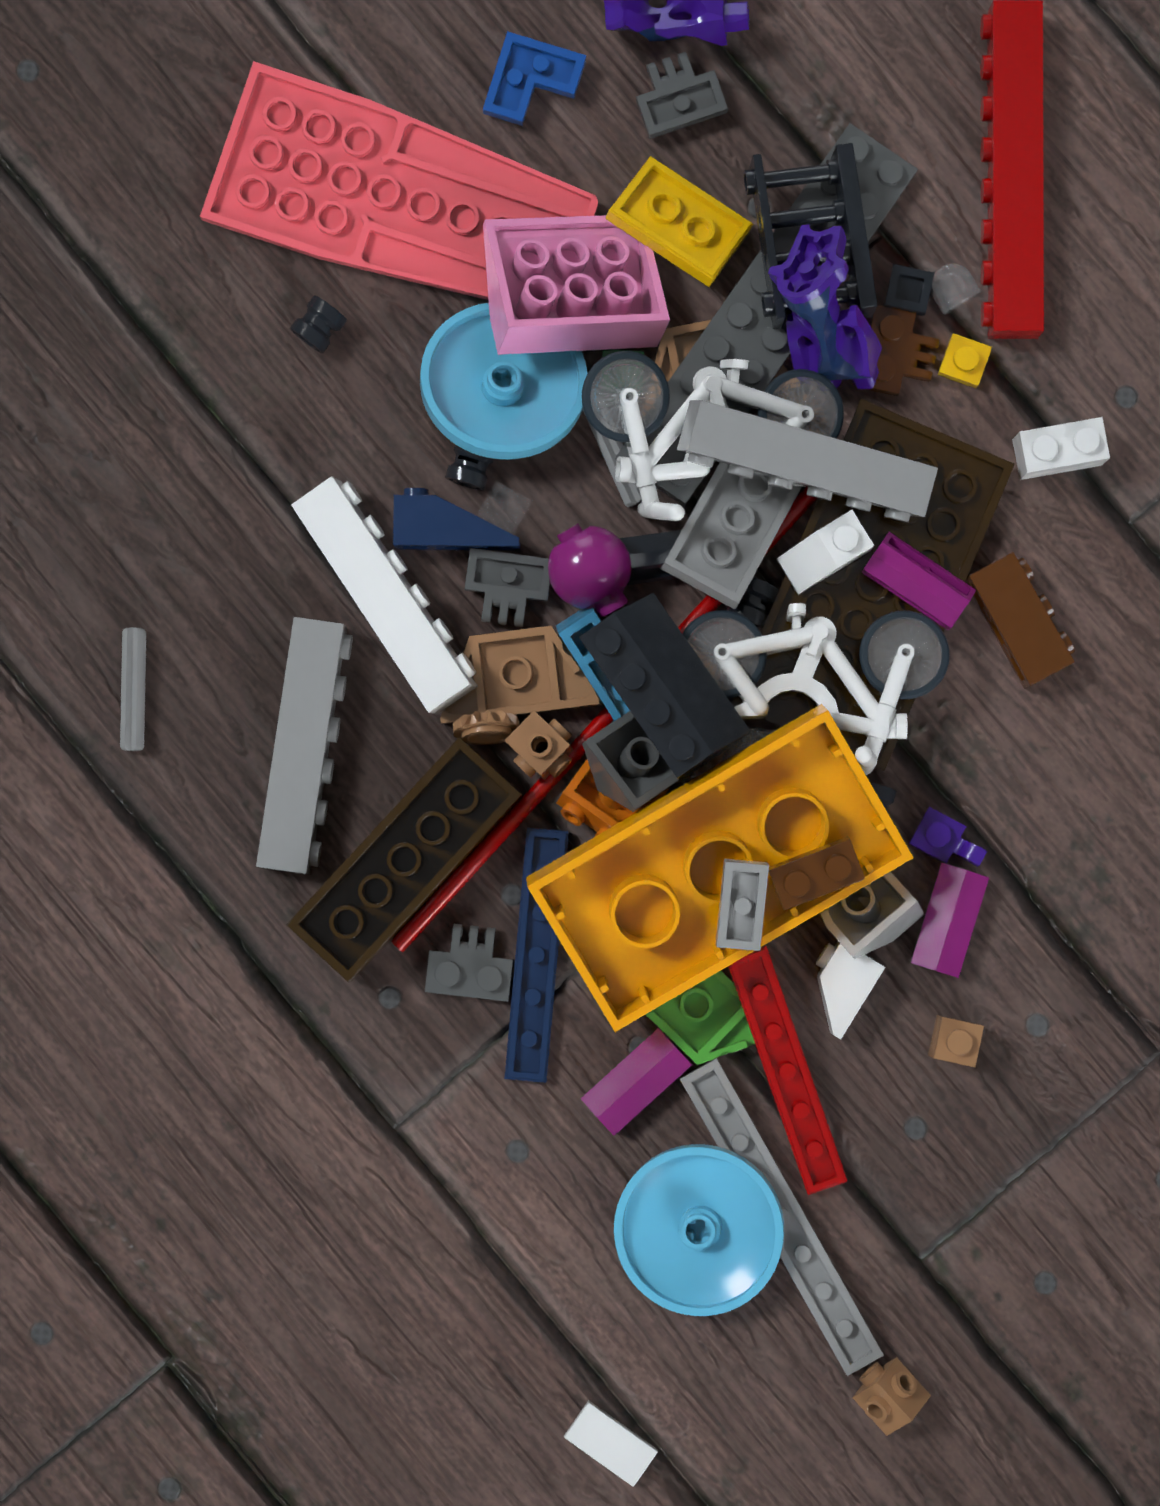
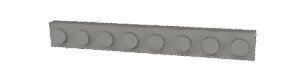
[680,1058,884,1376]

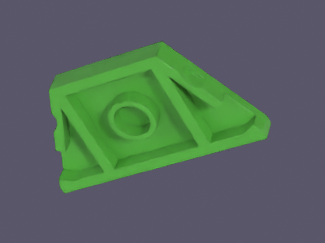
[645,971,755,1065]

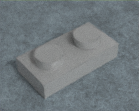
[715,859,769,951]

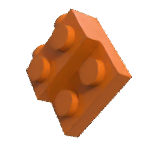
[556,760,670,836]

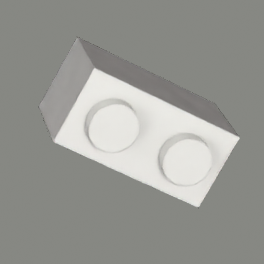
[1012,417,1110,480]

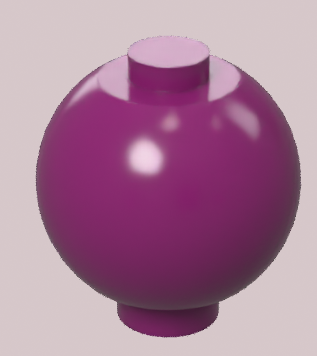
[548,523,632,618]

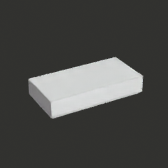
[564,1400,658,1487]

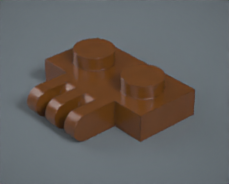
[865,305,940,396]

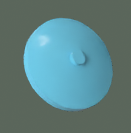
[420,302,588,460]
[614,1144,784,1316]

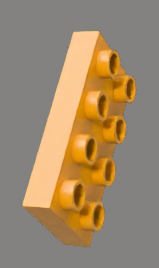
[526,704,914,1032]

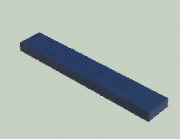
[504,828,569,1083]

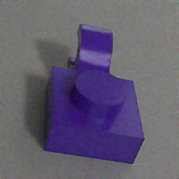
[909,807,987,867]

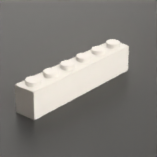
[291,476,478,715]

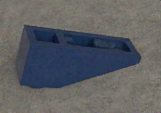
[393,488,520,551]

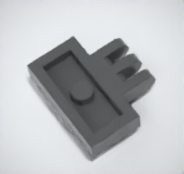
[636,52,728,139]
[465,548,550,627]
[425,923,513,1001]

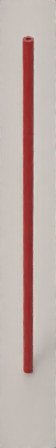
[391,487,818,952]

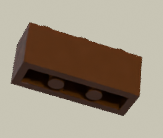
[965,552,1075,689]

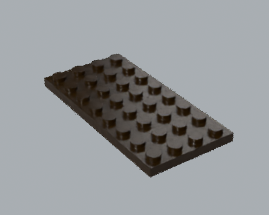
[731,399,1015,771]

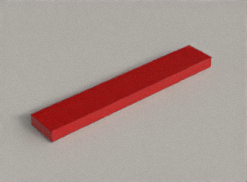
[728,945,848,1195]

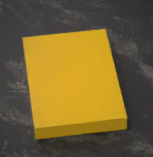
[605,156,754,287]

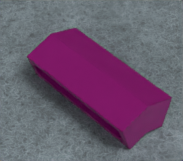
[861,532,976,630]
[911,863,989,978]
[580,1028,692,1136]

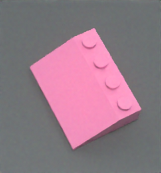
[483,215,670,355]

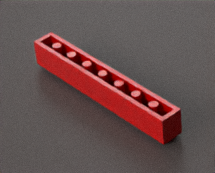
[980,0,1044,339]

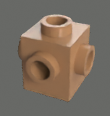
[505,711,574,780]
[852,1357,931,1436]

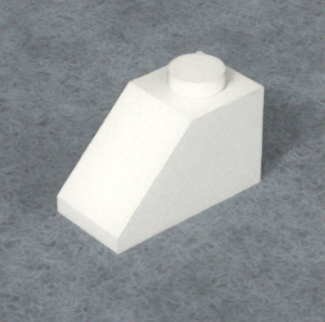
[776,510,874,595]
[816,941,885,1039]

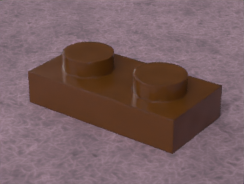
[769,836,865,910]

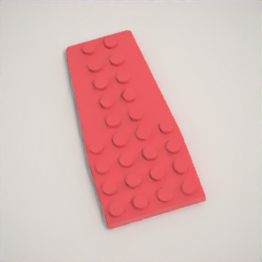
[200,61,598,300]

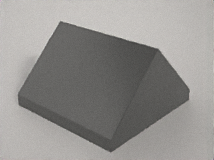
[583,711,679,812]

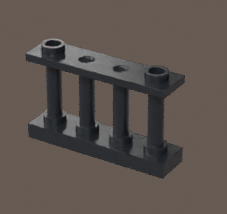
[743,143,877,329]

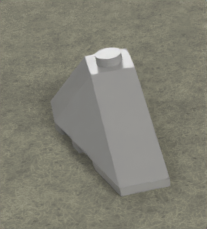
[820,871,924,959]

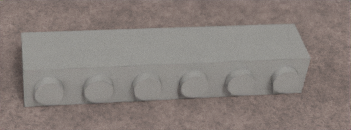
[677,400,938,523]
[256,617,353,874]

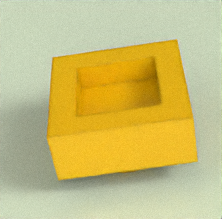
[937,333,992,388]

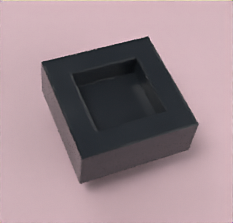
[884,264,934,316]

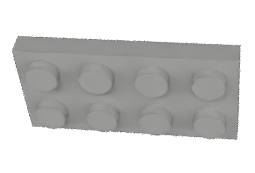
[661,462,802,609]

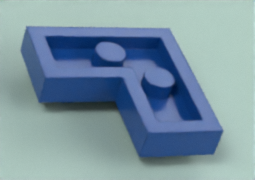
[483,31,586,126]

